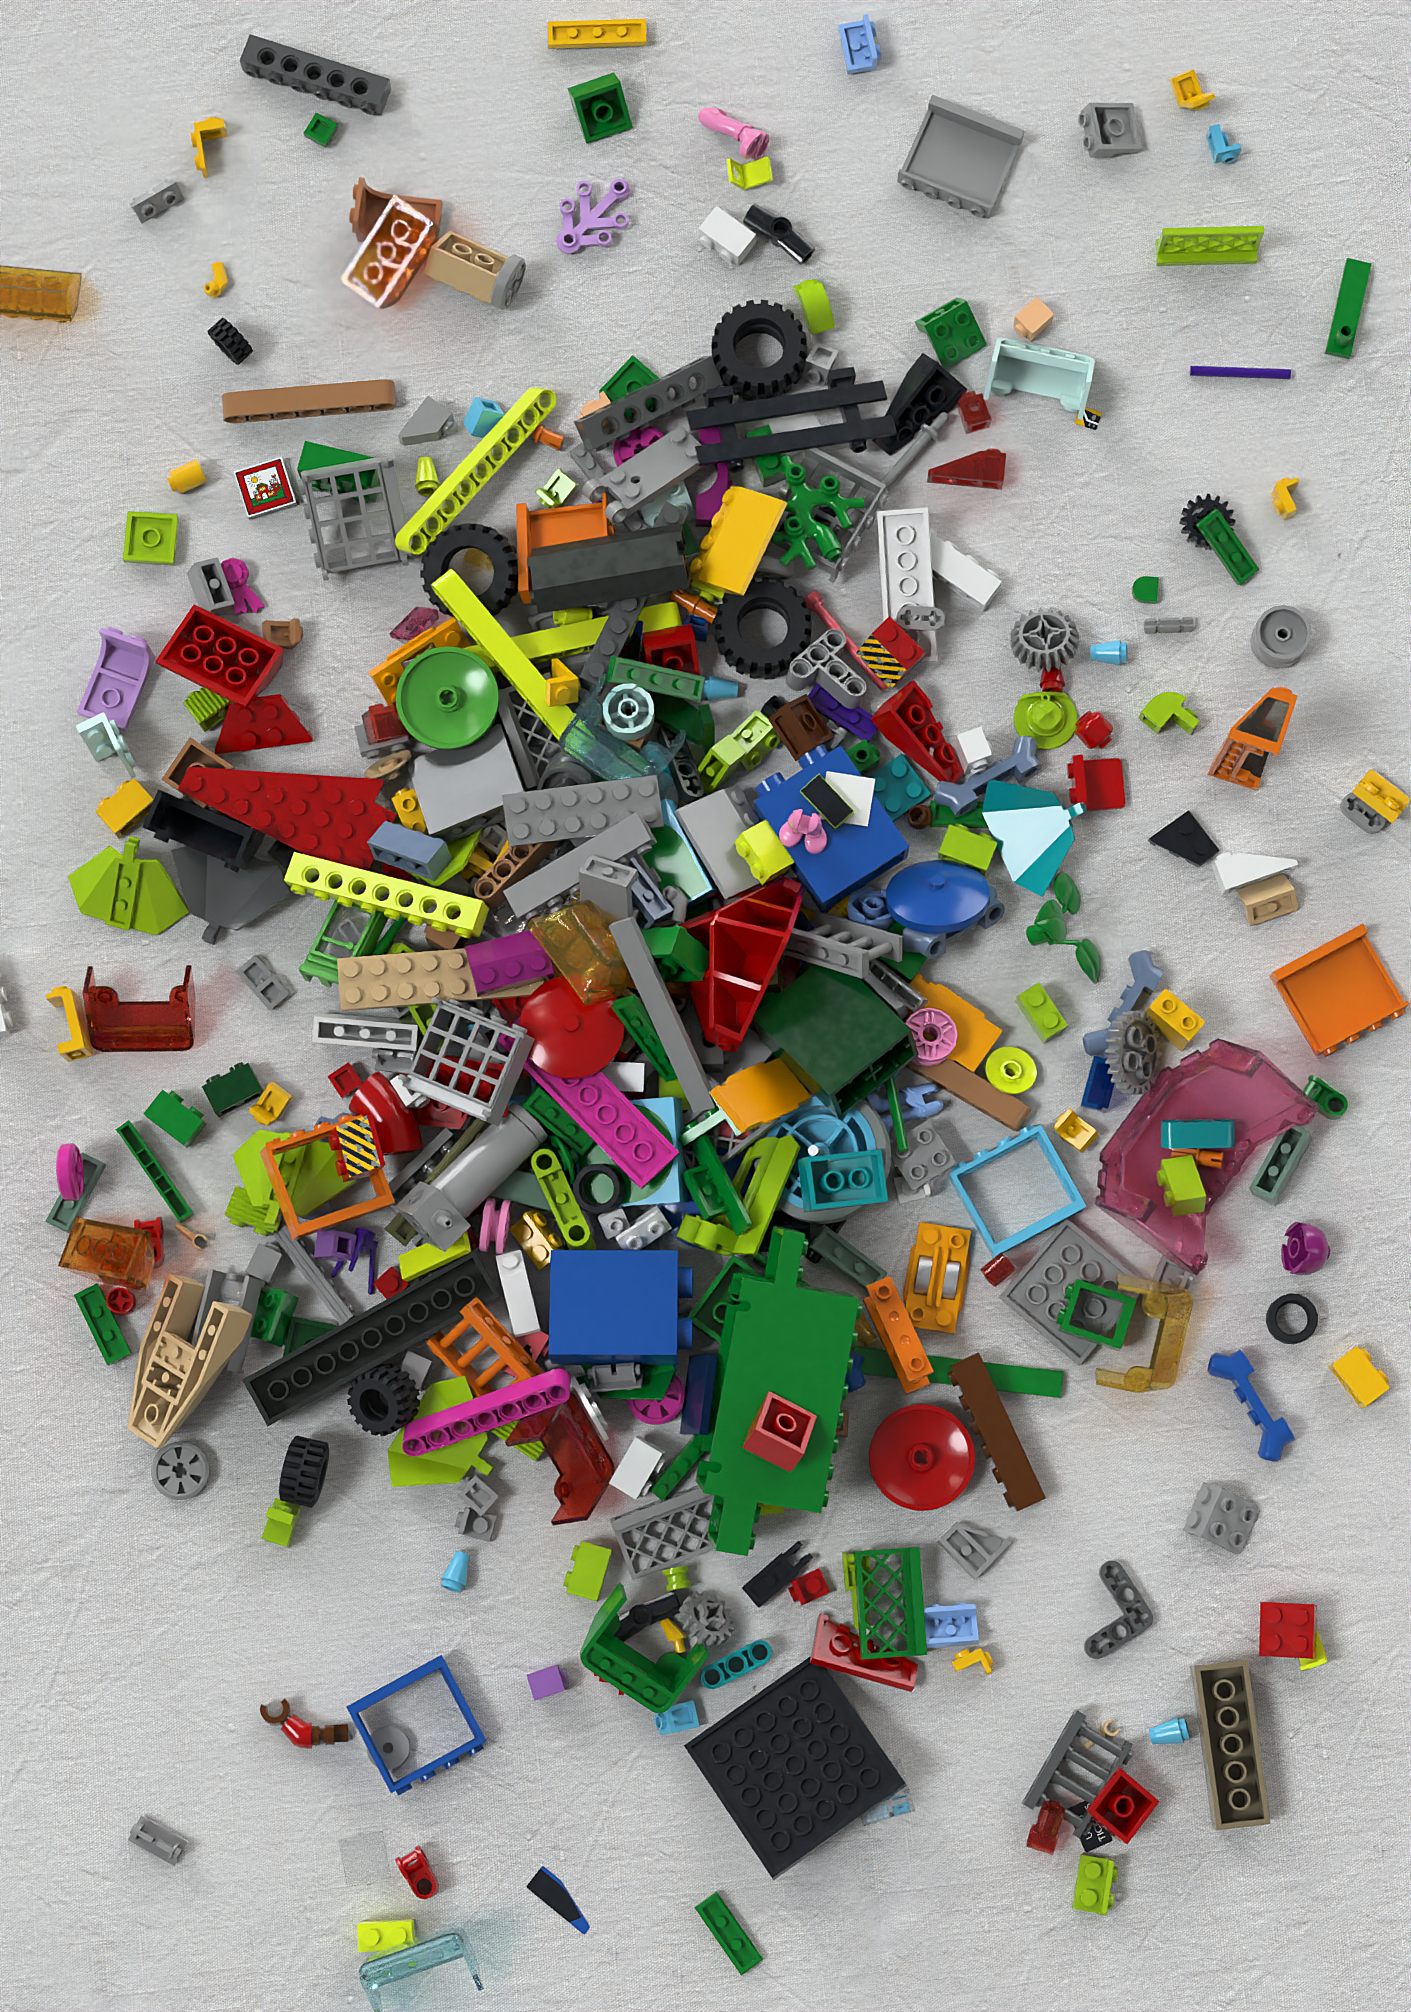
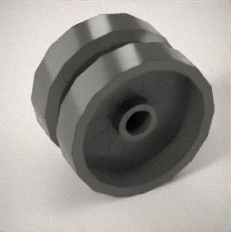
[538,750,601,790]

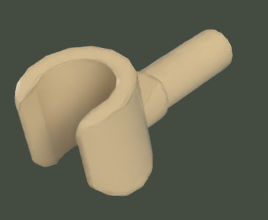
[175,1222,207,1249]
[1084,1720,1120,1749]

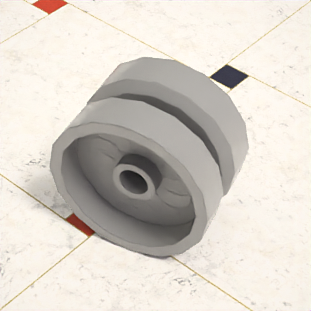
[1250,605,1312,669]

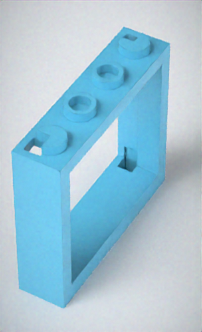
[948,1124,1087,1259]

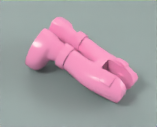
[698,108,769,160]
[779,809,827,854]

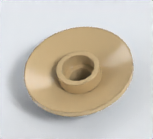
[364,750,411,780]

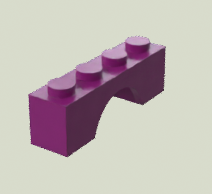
[696,427,733,527]

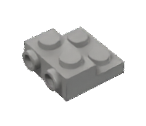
[1078,103,1142,158]

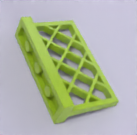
[1155,226,1264,266]

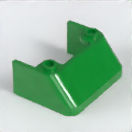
[580,1583,710,1713]

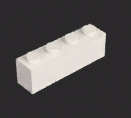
[930,528,1002,612]
[312,1012,420,1051]

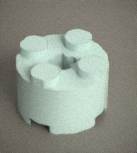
[603,684,654,741]

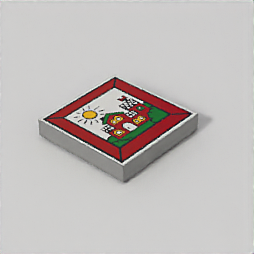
[234,456,297,520]

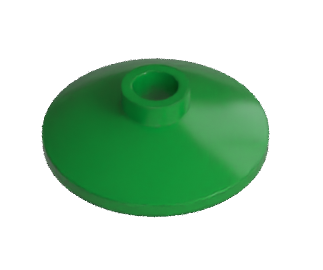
[551,1135,578,1185]

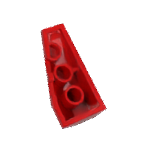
[870,680,964,783]

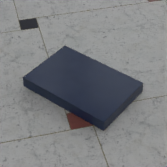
[680,1355,718,1435]

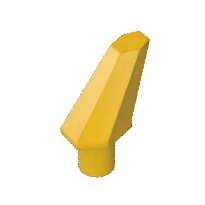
[659,1618,688,1653]

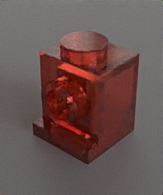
[957,391,992,434]

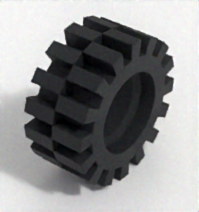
[207,317,253,365]

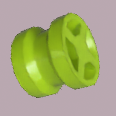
[662,1565,692,1591]

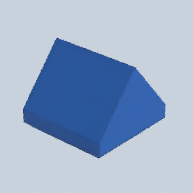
[683,615,711,643]

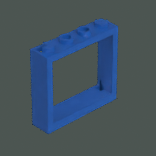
[346,1655,486,1796]

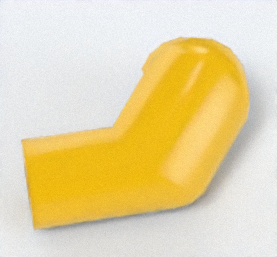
[204,262,228,298]

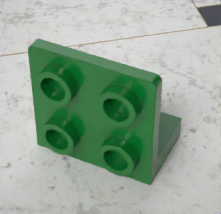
[915,297,987,369]

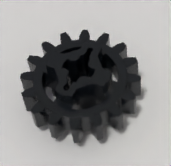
[1179,494,1236,550]

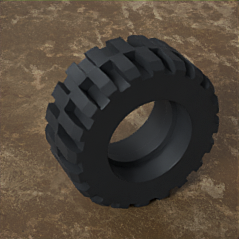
[711,299,807,401]
[420,523,518,620]
[715,577,812,680]

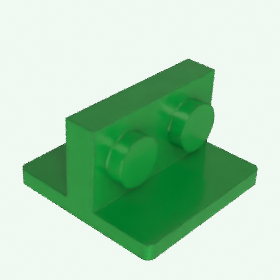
[250,1286,299,1347]

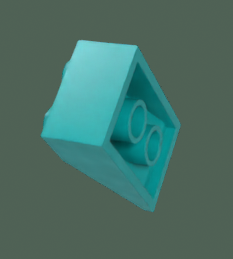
[798,1149,888,1213]

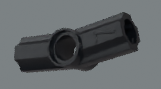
[743,203,815,265]
[614,1590,681,1642]

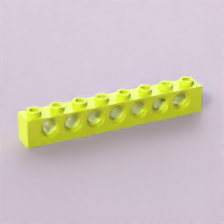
[284,852,489,938]

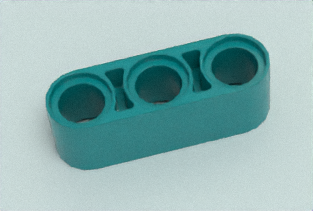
[1161,1119,1235,1149]
[700,1640,772,1689]

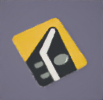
[1075,407,1102,430]

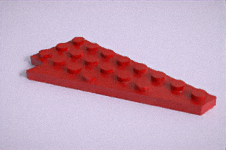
[177,767,397,871]

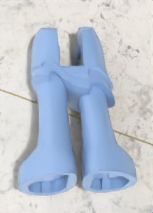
[865,1083,944,1135]

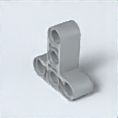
[786,629,867,709]

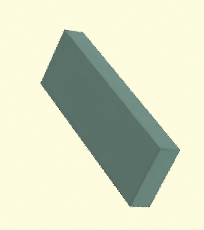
[45,1152,106,1234]
[809,1226,887,1291]

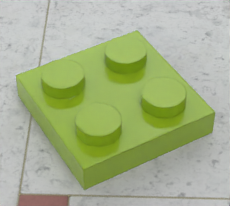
[123,511,179,566]

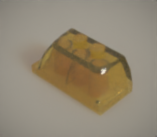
[526,900,631,1005]

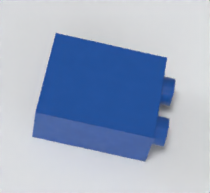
[754,745,910,912]
[549,1250,693,1366]

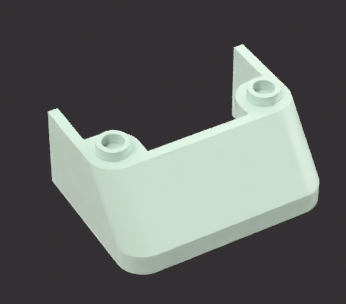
[983,338,1095,420]

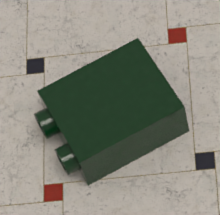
[752,962,919,1119]

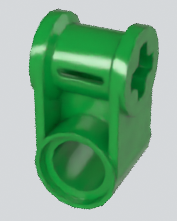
[1296,1075,1348,1120]

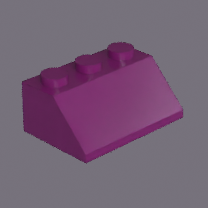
[464,927,554,997]

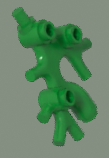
[771,455,864,570]

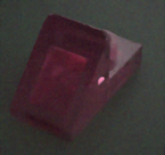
[390,606,439,644]

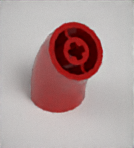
[349,1071,424,1156]

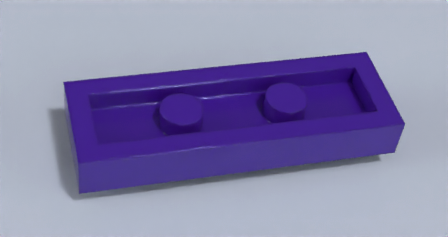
[808,683,878,743]

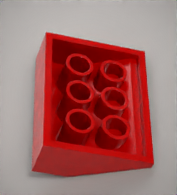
[155,604,283,709]

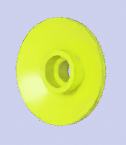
[985,1047,1037,1094]

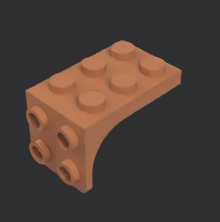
[349,177,443,250]

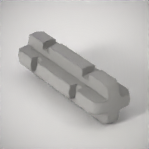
[1144,617,1194,634]

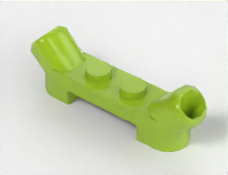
[528,1143,596,1250]

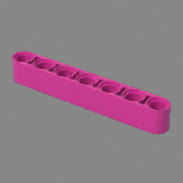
[402,1369,571,1457]

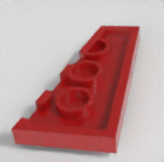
[426,1053,509,1118]
[810,1613,918,1692]

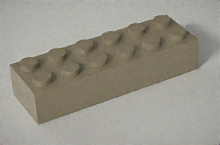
[1190,1660,1271,1830]

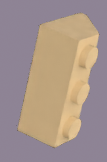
[424,230,509,304]

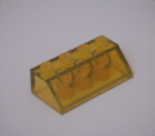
[0,265,82,323]

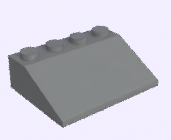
[674,785,789,900]

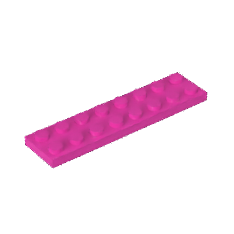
[498,1017,679,1190]

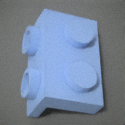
[838,14,881,74]
[924,1602,979,1649]

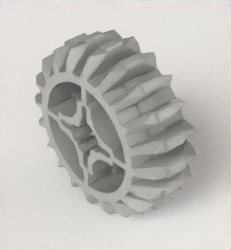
[1010,607,1079,672]

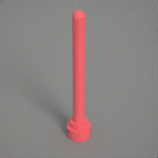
[804,590,888,690]

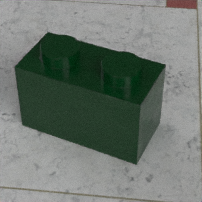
[202,1062,264,1117]

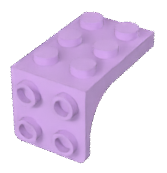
[77,627,156,731]

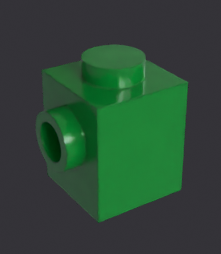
[845,739,880,776]

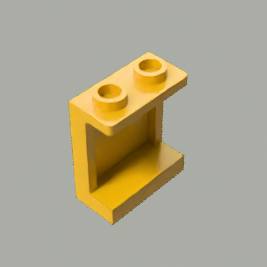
[46,986,94,1062]
[1145,989,1205,1051]

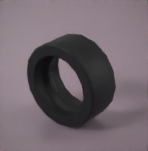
[573,1164,626,1214]
[1266,1293,1318,1344]

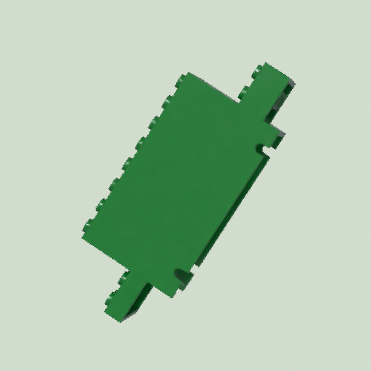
[695,1226,862,1556]

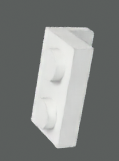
[615,1205,672,1250]

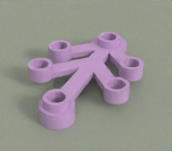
[557,179,629,254]

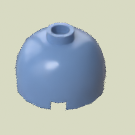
[847,887,896,931]

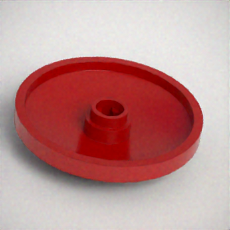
[519,975,625,1080]
[869,1404,975,1511]

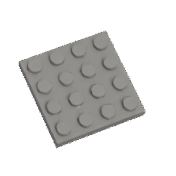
[999,1218,1147,1366]

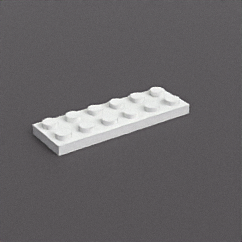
[877,507,938,662]

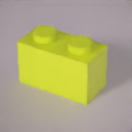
[734,820,794,885]
[357,1919,415,1952]

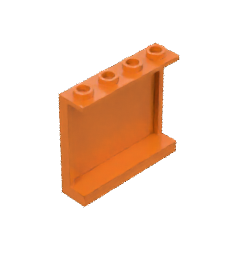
[516,493,616,604]
[1269,923,1410,1057]

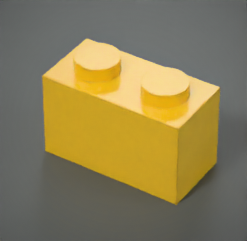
[95,778,154,839]
[1328,1346,1390,1408]

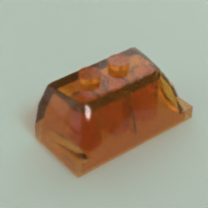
[341,195,440,309]
[58,1217,155,1292]

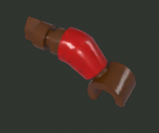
[260,1699,348,1749]

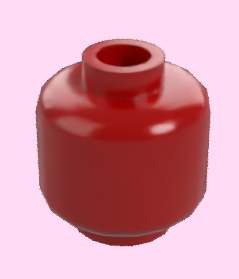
[1075,711,1113,749]

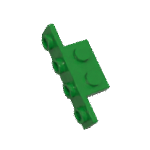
[682,1134,752,1236]

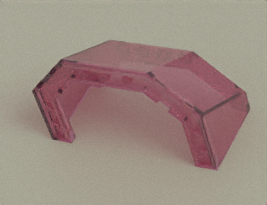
[1095,1038,1320,1276]

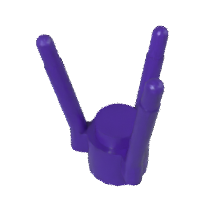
[331,1228,378,1295]

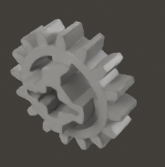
[679,1591,735,1647]

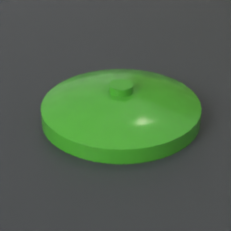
[396,647,499,750]

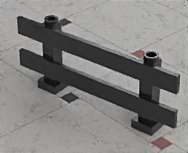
[686,367,897,473]

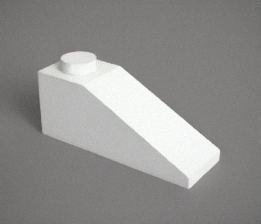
[1211,852,1298,895]
[496,1250,541,1338]

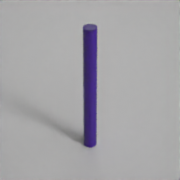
[1189,366,1291,379]

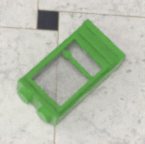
[298,900,389,988]

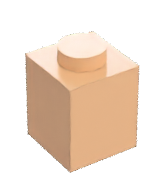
[1013,297,1054,342]

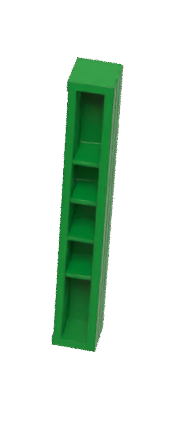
[115,1120,194,1223]
[650,1435,704,1501]

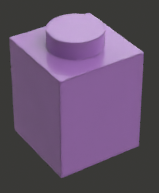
[314,1230,357,1262]
[527,1665,569,1701]

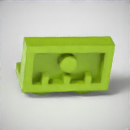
[730,710,781,773]
[1072,1854,1118,1916]

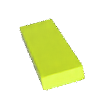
[398,1231,471,1282]

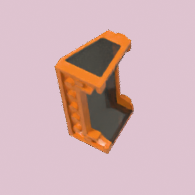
[1207,687,1298,791]

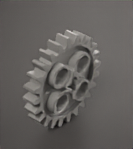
[1105,1011,1162,1095]

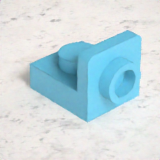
[1206,124,1241,164]
[654,1700,700,1735]

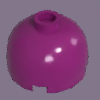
[1281,1222,1330,1275]

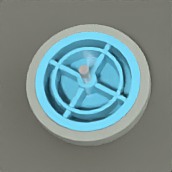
[754,1088,892,1224]

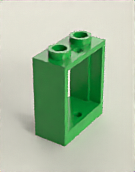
[1056,1279,1137,1351]

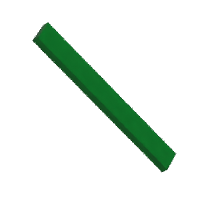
[854,1346,1063,1398]

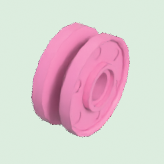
[905,1008,958,1067]
[479,1197,512,1254]

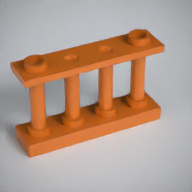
[863,1276,934,1395]
[426,1297,545,1398]

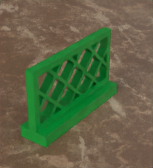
[854,1547,927,1659]

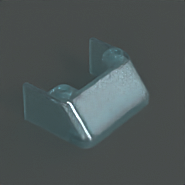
[559,673,686,781]
[359,1926,484,2012]

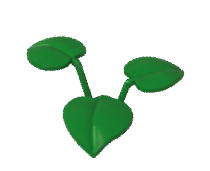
[1026,871,1101,984]

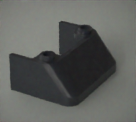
[142,789,265,873]

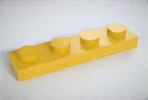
[547,18,647,49]

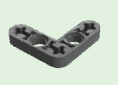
[1084,1561,1153,1659]

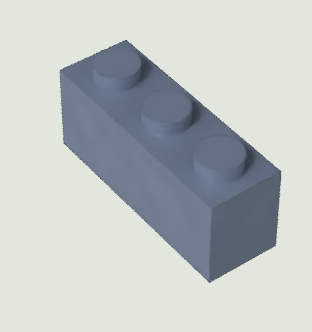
[367,821,452,881]

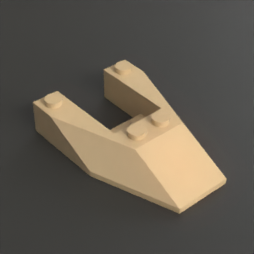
[127,1273,252,1449]

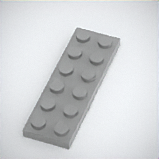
[502,775,664,847]

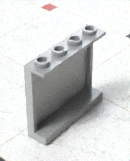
[897,94,1024,218]

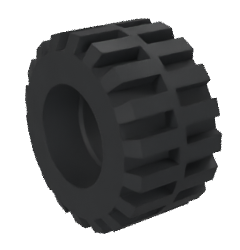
[347,1363,420,1436]
[279,1436,330,1508]

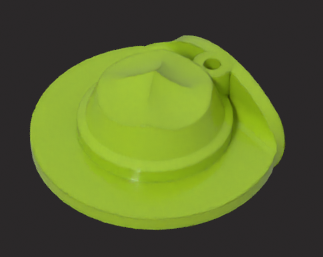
[1013,692,1077,750]

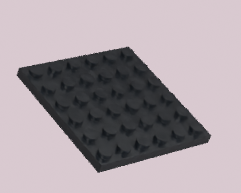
[684,1656,907,1880]

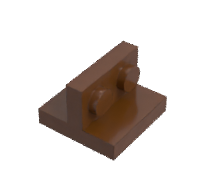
[768,694,834,761]

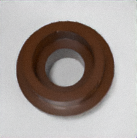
[907,804,932,830]

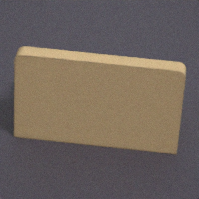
[1236,874,1298,926]

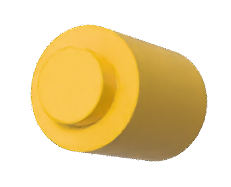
[166,459,207,494]

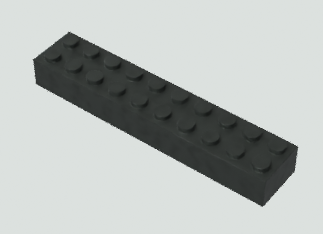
[242,1250,500,1426]

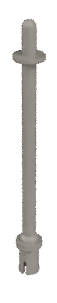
[813,412,949,557]

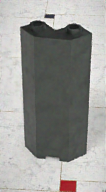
[527,523,690,614]

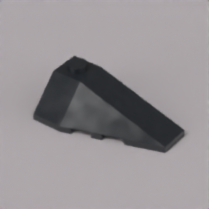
[872,353,968,456]

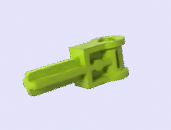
[842,1551,872,1629]

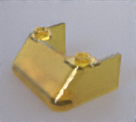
[1095,1273,1193,1393]

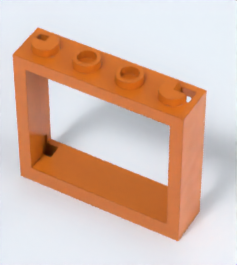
[260,1114,395,1241]

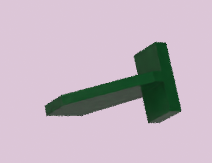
[648,692,715,756]

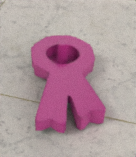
[220,557,265,615]

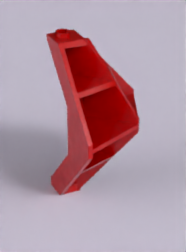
[678,876,806,1053]

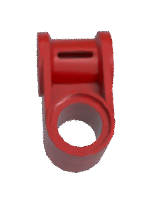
[134,1217,165,1269]
[395,1845,439,1899]

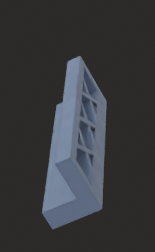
[626,857,674,929]

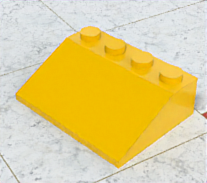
[689,486,788,596]

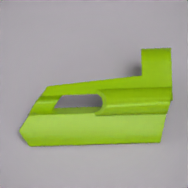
[676,1134,800,1256]

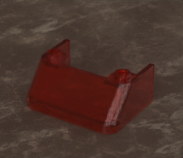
[82,965,196,1052]
[505,1392,615,1526]

